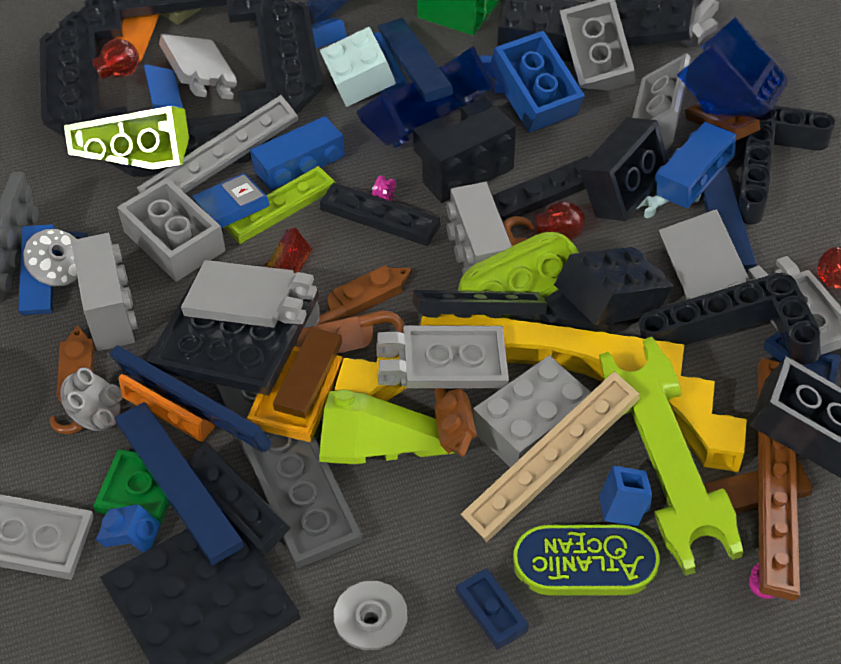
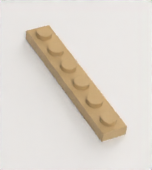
[461,371,640,542]

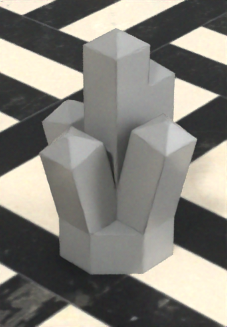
[680,0,719,47]

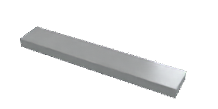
[137,95,298,194]

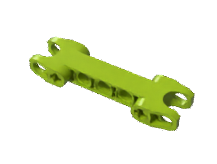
[599,337,743,576]

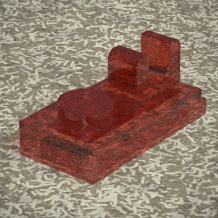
[264,228,312,273]

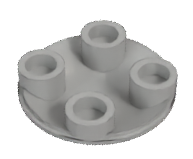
[60,368,123,431]

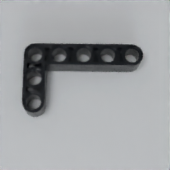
[737,104,835,225]
[639,272,821,365]

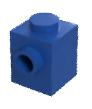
[599,466,652,526]

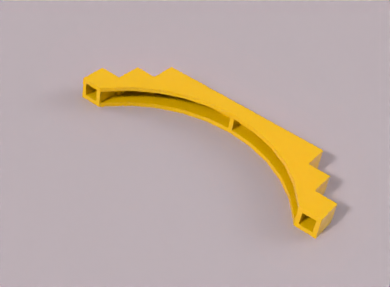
[334,314,747,472]

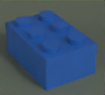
[489,31,585,133]

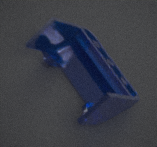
[677,17,788,116]
[356,46,495,148]

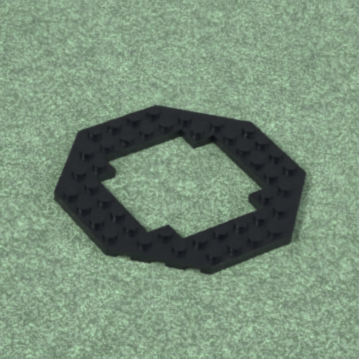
[40,0,322,177]

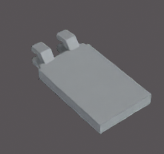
[159,34,237,99]
[659,209,749,300]
[748,256,841,355]
[181,260,317,327]
[376,325,509,388]
[0,495,94,580]

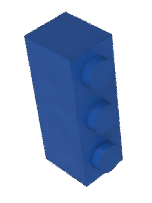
[250,116,345,191]
[655,122,736,209]

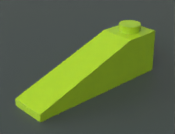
[64,106,189,170]
[319,390,454,464]

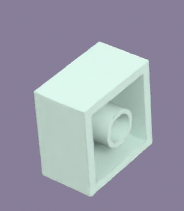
[320,27,396,107]

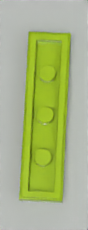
[223,166,336,244]

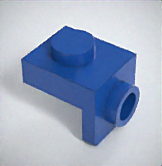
[96,504,160,553]

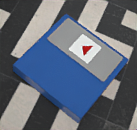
[192,173,270,228]

